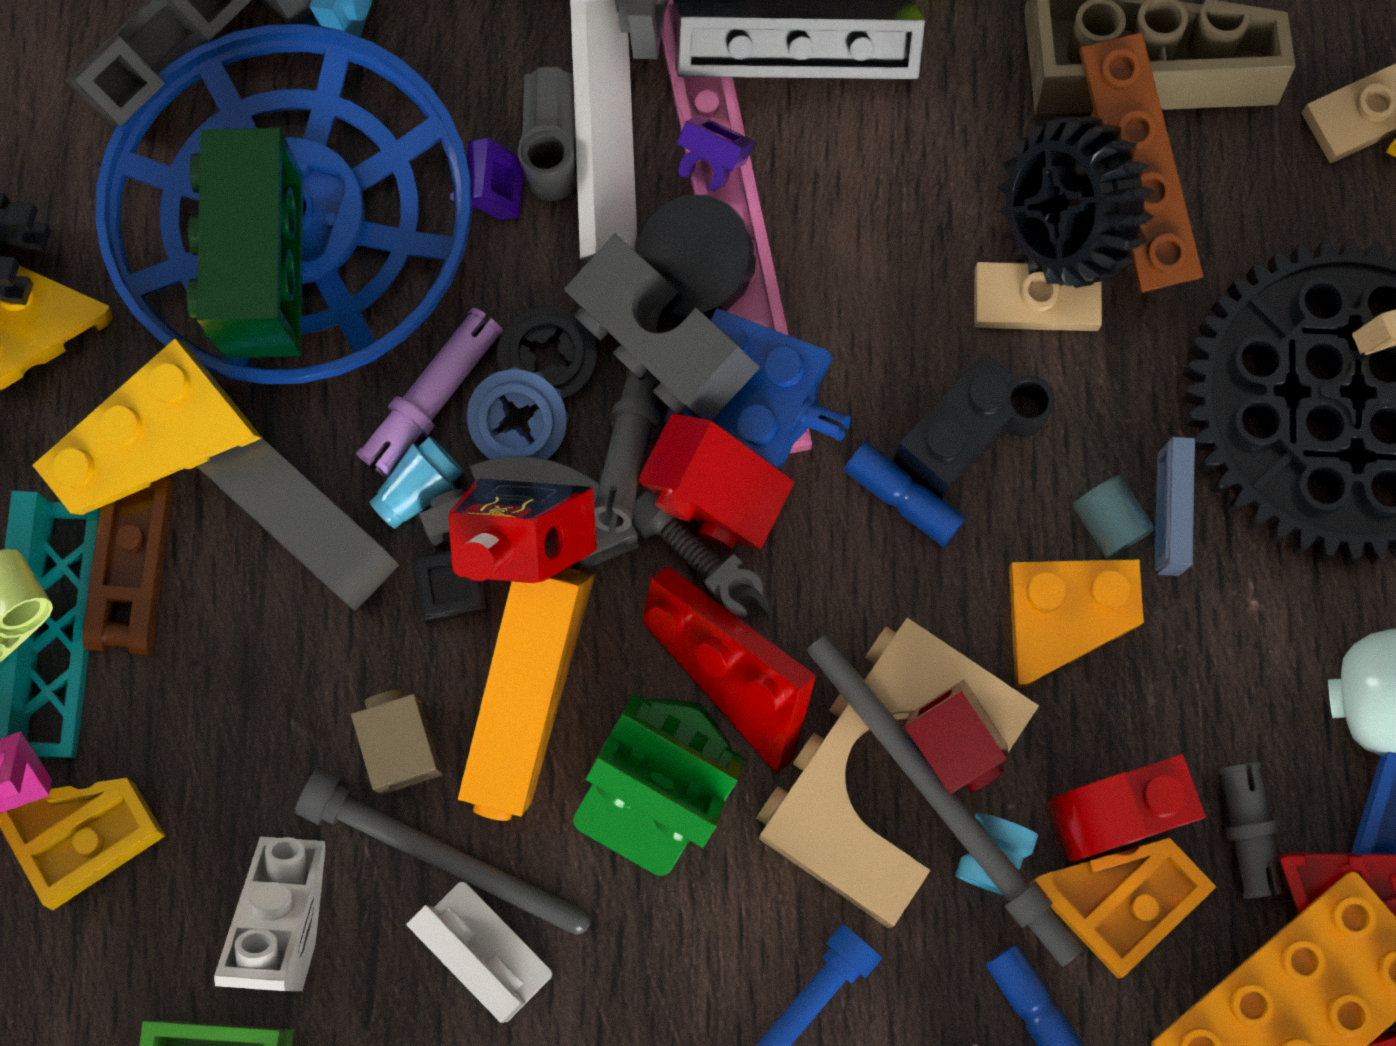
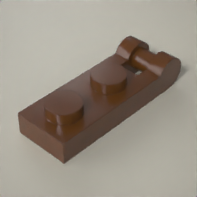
[82,477,175,656]

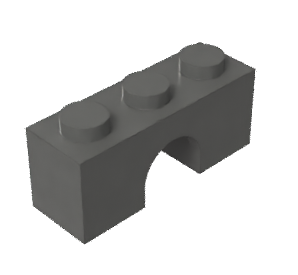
[65,0,251,127]
[564,233,760,421]

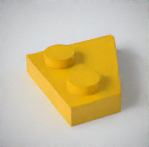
[0,265,113,391]

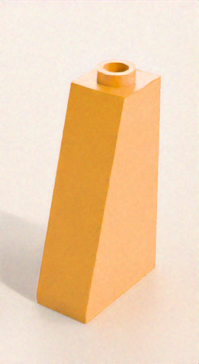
[458,567,595,821]

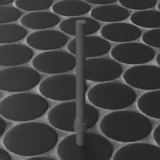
[806,634,1083,967]

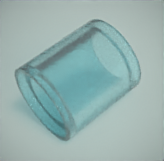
[1072,475,1156,559]

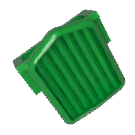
[573,693,745,876]

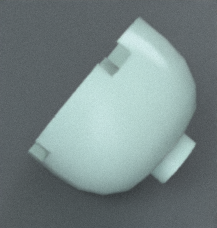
[1328,628,1396,756]

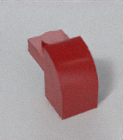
[1045,754,1206,864]

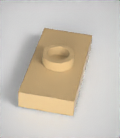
[1301,63,1396,164]
[974,262,1102,331]

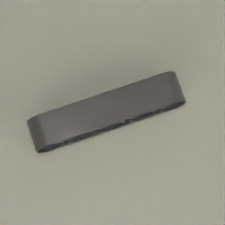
[196,438,399,612]

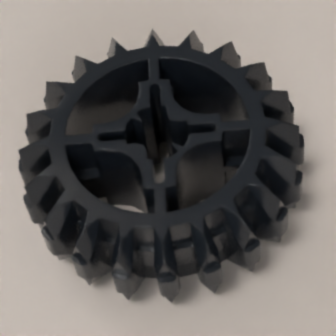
[997,115,1155,288]

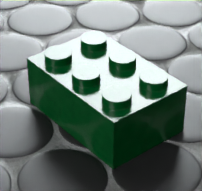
[187,128,304,358]

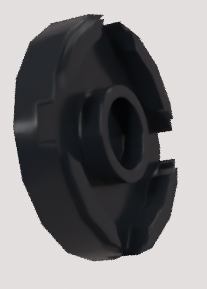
[635,195,756,319]

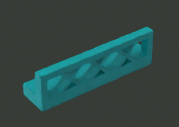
[0,491,101,759]

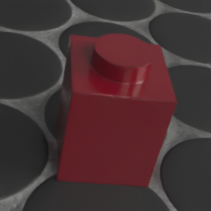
[905,679,1008,795]

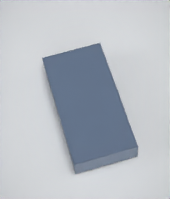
[1154,437,1195,576]

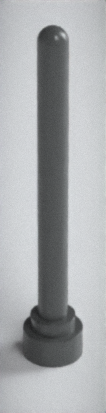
[295,767,590,935]

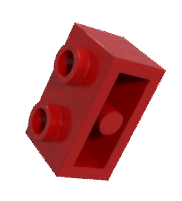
[637,413,795,550]

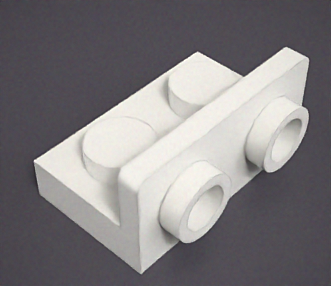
[406,882,552,1023]

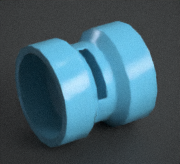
[955,813,1038,895]

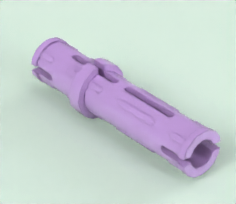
[356,307,503,478]

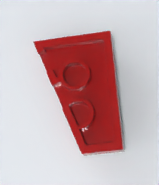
[643,566,816,774]

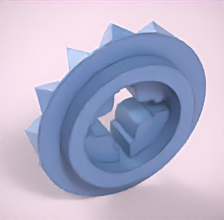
[467,366,569,460]

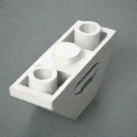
[214,836,325,991]

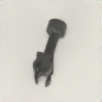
[632,489,770,625]

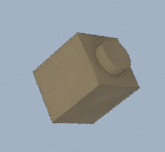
[351,689,444,795]

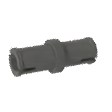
[1218,761,1287,899]

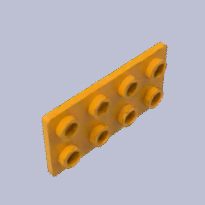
[1151,872,1396,1046]

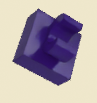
[677,115,755,192]
[450,138,523,220]

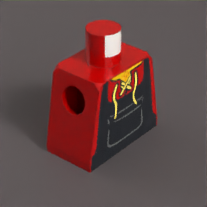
[448,478,597,583]

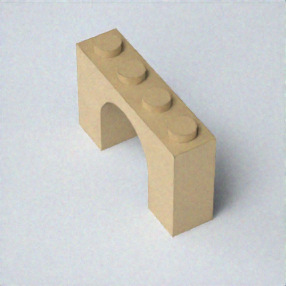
[756,618,1039,928]

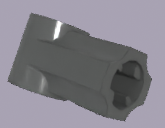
[518,67,577,201]

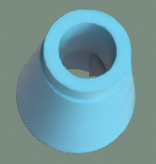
[369,436,464,529]

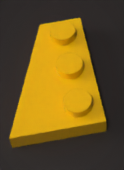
[32,339,262,515]

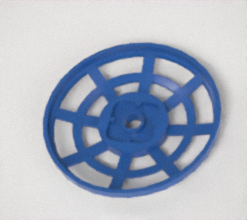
[95,24,472,384]

